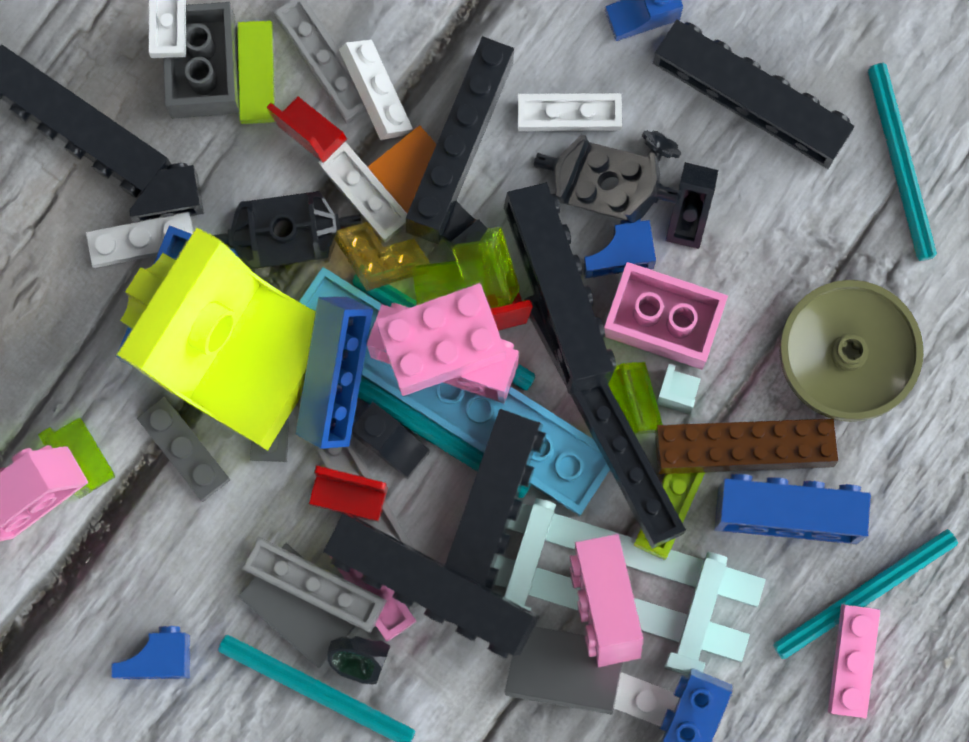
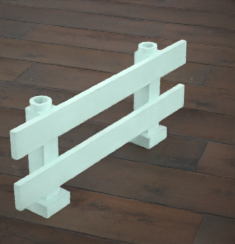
[494,498,766,676]

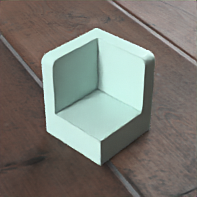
[656,364,701,414]

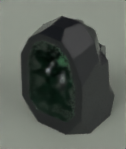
[327,636,390,685]

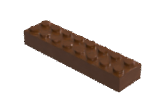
[655,419,838,474]

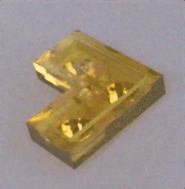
[335,222,430,291]

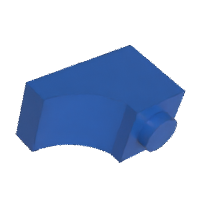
[605,0,683,41]
[583,219,656,279]
[112,626,190,680]

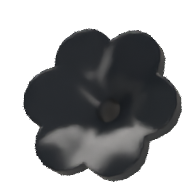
[642,130,681,162]

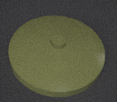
[779,280,924,422]

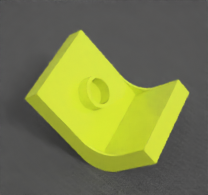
[117,228,316,451]

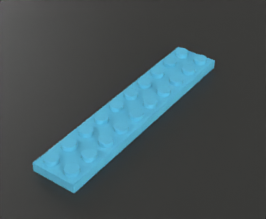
[299,267,610,516]

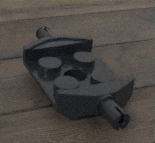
[534,135,682,223]
[212,191,362,272]

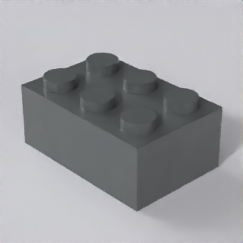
[163,2,240,119]

